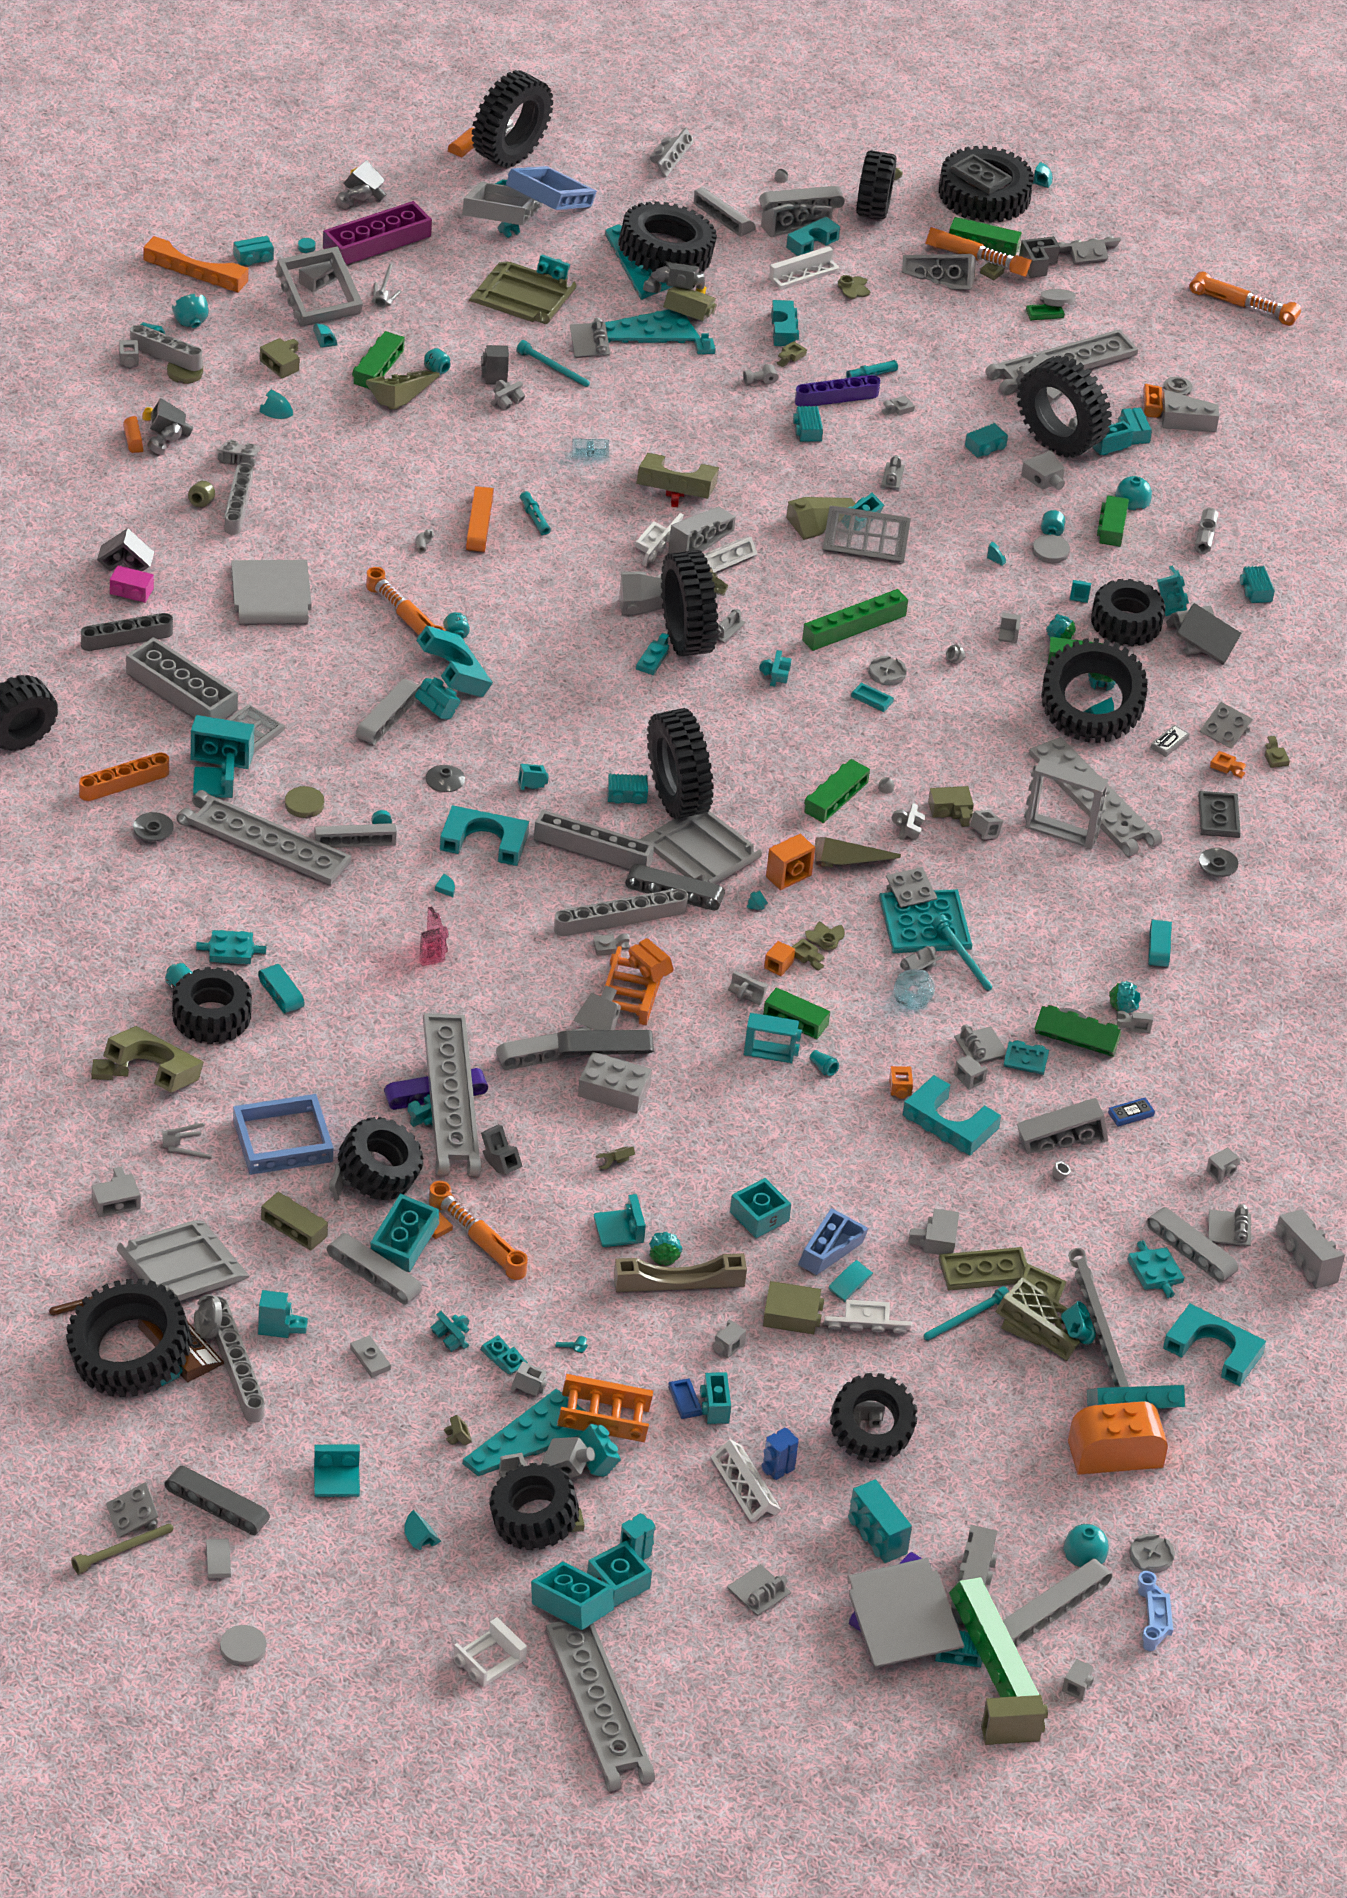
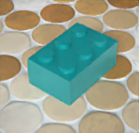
[190,715,255,770]
[370,1193,439,1273]
[848,1479,912,1563]
[531,1561,614,1630]

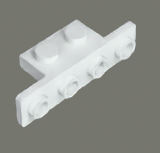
[635,513,684,567]
[823,1300,912,1334]

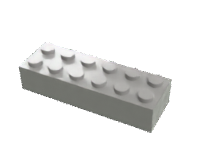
[126,637,238,719]

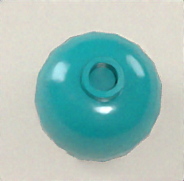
[172,294,209,328]
[1115,476,1152,510]
[1063,1524,1109,1568]

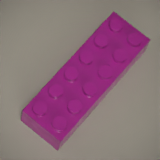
[322,201,432,265]

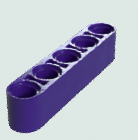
[794,375,881,407]
[384,1068,488,1110]

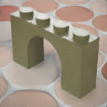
[636,453,719,499]
[103,1026,204,1093]

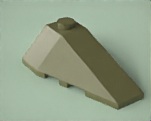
[366,370,440,409]
[786,497,856,540]
[815,837,901,868]

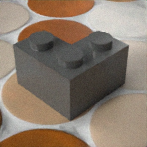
[1019,236,1060,278]
[481,345,509,385]
[97,528,154,572]

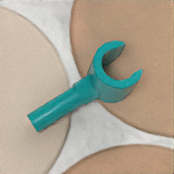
[556,1336,588,1353]

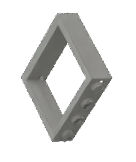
[462,182,543,225]
[275,246,363,327]
[1024,758,1108,849]

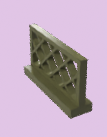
[995,1277,1081,1361]

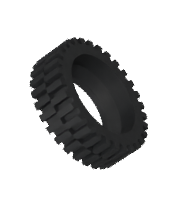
[472,70,554,168]
[938,146,1034,223]
[618,201,717,273]
[1017,356,1112,458]
[661,550,718,657]
[1041,638,1148,743]
[647,708,714,819]
[66,1279,192,1397]

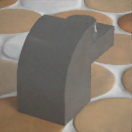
[481,1124,523,1175]

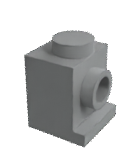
[119,340,139,367]
[970,810,1003,840]
[954,1055,988,1090]
[1206,1147,1240,1184]
[712,1319,746,1359]
[511,1362,548,1396]
[1062,1659,1094,1701]

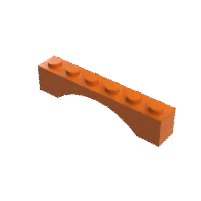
[143,236,249,293]

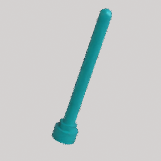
[516,340,590,387]
[932,915,993,991]
[923,1286,1010,1341]

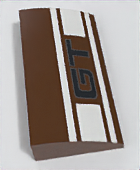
[138,1320,224,1383]

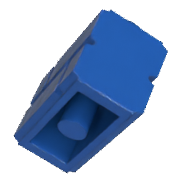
[761,1427,799,1480]

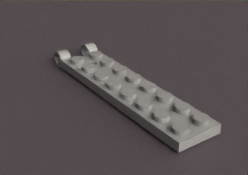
[985,329,1138,396]
[1029,737,1162,857]
[176,790,351,885]
[423,1013,481,1177]
[1068,1248,1129,1387]
[546,1621,655,1792]

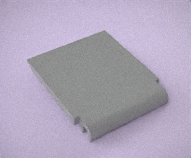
[231,560,312,625]
[639,811,762,884]
[117,1220,250,1301]
[847,1558,964,1668]

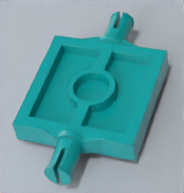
[196,930,267,964]
[1127,1240,1185,1299]

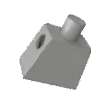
[1021,451,1065,490]
[573,986,621,1030]
[542,1437,595,1479]

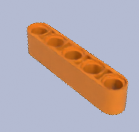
[466,486,494,552]
[79,752,170,801]

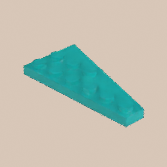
[605,224,673,300]
[605,309,701,343]
[462,1389,585,1477]

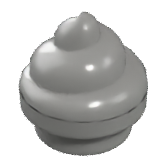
[946,645,966,664]

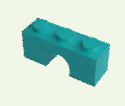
[786,216,840,256]
[771,300,799,346]

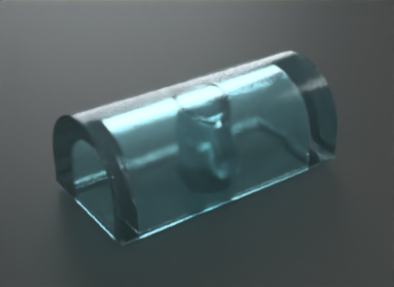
[571,438,609,458]

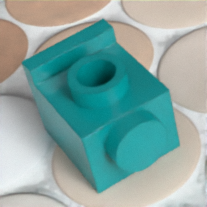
[517,763,549,790]

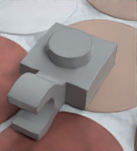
[881,396,915,416]
[593,933,630,956]
[1117,1011,1153,1033]

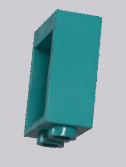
[743,1013,802,1063]

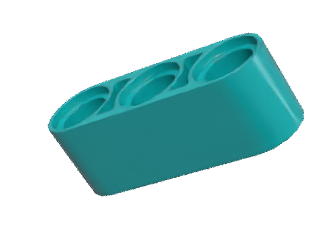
[1148,919,1172,967]
[258,964,305,1014]

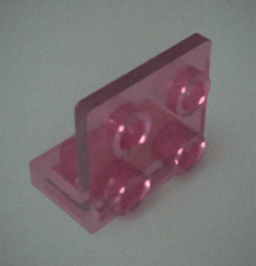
[419,906,449,967]

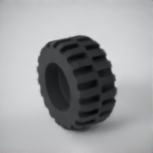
[856,150,897,220]
[1091,579,1165,646]
[0,675,58,751]
[172,967,252,1044]
[338,1117,424,1200]
[830,1373,918,1462]
[489,1463,579,1550]

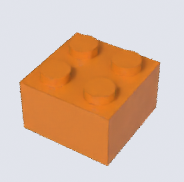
[766,833,815,891]

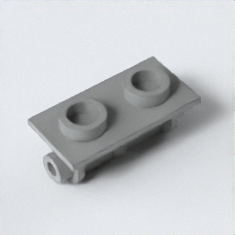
[881,455,905,489]
[716,609,746,643]
[900,946,942,977]

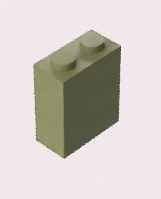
[663,287,717,321]
[763,1281,825,1335]
[981,1695,1048,1745]

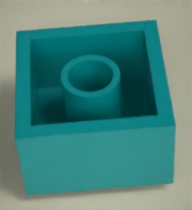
[730,1178,792,1238]
[587,1541,652,1607]

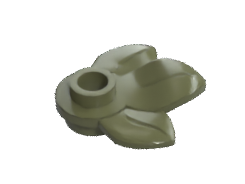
[838,275,871,299]
[805,921,845,950]

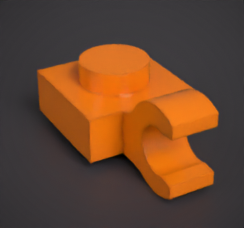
[1210,751,1246,779]

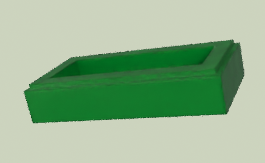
[1026,304,1065,321]

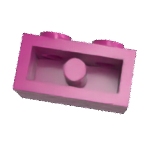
[110,566,154,603]

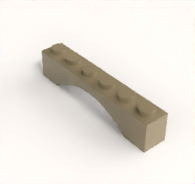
[614,1253,747,1292]

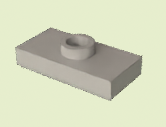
[350,1335,391,1378]

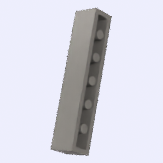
[534,810,654,869]

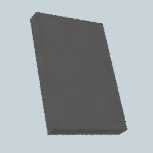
[950,154,1012,195]
[1175,603,1242,664]
[1198,791,1241,838]

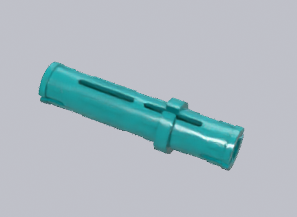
[846,359,898,378]
[520,491,551,536]

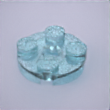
[893,969,935,1010]

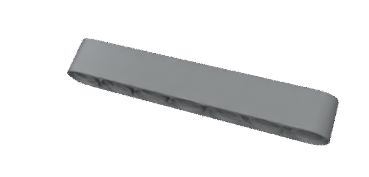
[554,889,688,936]
[215,1296,265,1423]
[1003,1559,1113,1647]

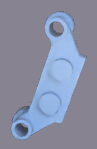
[1137,1571,1173,1651]

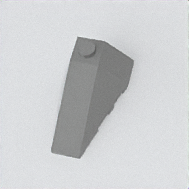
[619,571,663,615]

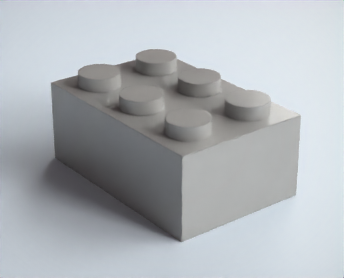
[578,1052,652,1113]

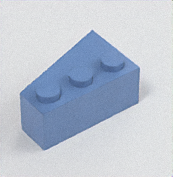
[798,1208,869,1275]

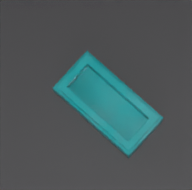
[851,683,894,712]

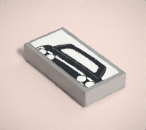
[1151,725,1190,757]

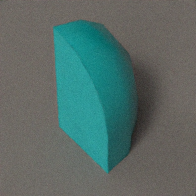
[1033,162,1053,188]
[313,324,338,348]
[259,389,293,419]
[1083,697,1114,714]
[404,1509,441,1550]

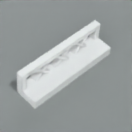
[769,246,839,290]
[704,537,757,572]
[710,1439,781,1522]

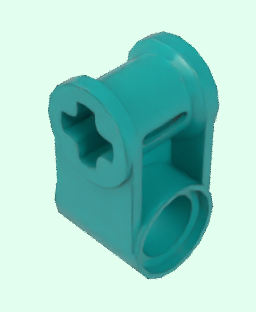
[1061,1301,1096,1345]

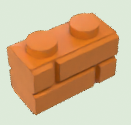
[628,938,674,982]

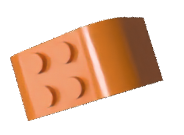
[1068,1402,1168,1475]

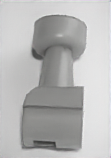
[743,364,779,385]

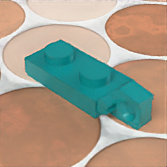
[636,633,670,675]

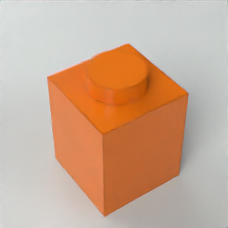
[764,941,795,976]

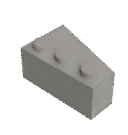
[1162,390,1219,432]

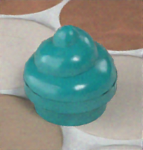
[747,890,768,910]

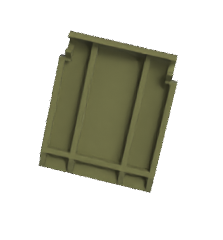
[469,261,577,324]

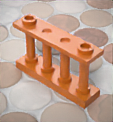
[599,946,661,1025]
[557,1374,653,1443]

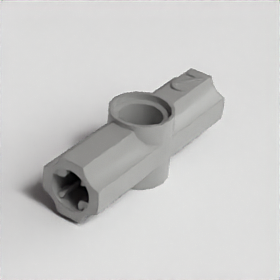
[1195,507,1219,554]

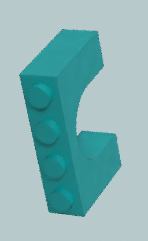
[416,625,493,697]
[440,805,530,866]
[903,1075,1001,1156]
[1163,1303,1266,1387]
[1086,1385,1185,1409]

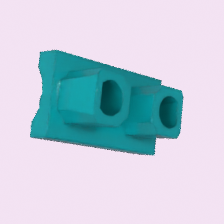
[536,254,571,280]
[759,650,792,687]
[407,1094,433,1127]
[430,1311,469,1352]

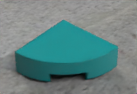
[987,542,1006,566]
[435,874,455,897]

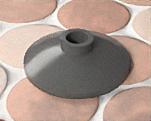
[426,765,465,792]
[133,812,174,841]
[1199,848,1239,877]

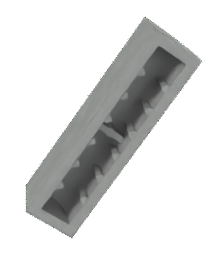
[693,188,756,237]
[314,823,397,848]

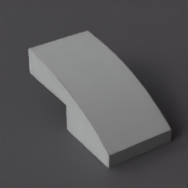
[206,1539,231,1578]

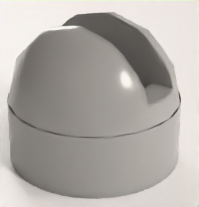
[774,168,788,183]
[878,777,894,794]
[1052,1161,1071,1180]

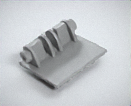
[570,318,610,357]
[218,440,261,466]
[1200,702,1253,749]
[886,867,938,908]
[954,1024,1007,1063]
[1208,1204,1251,1247]
[106,1482,158,1538]
[727,1564,791,1616]

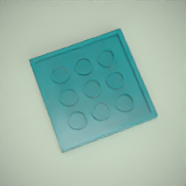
[879,889,973,953]

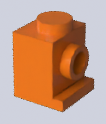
[889,1066,913,1099]

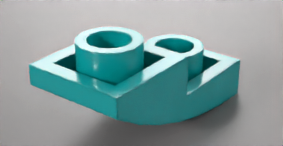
[828,1260,873,1302]
[480,1335,528,1375]

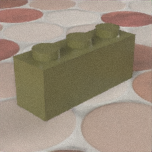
[261,1191,328,1251]

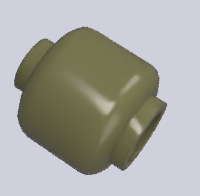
[188,480,215,508]

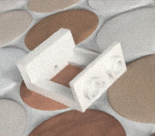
[453,1617,527,1687]

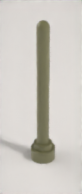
[71,1524,174,1575]

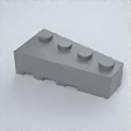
[668,506,736,553]
[1017,1098,1108,1154]
[1276,1209,1345,1289]
[951,1525,997,1625]

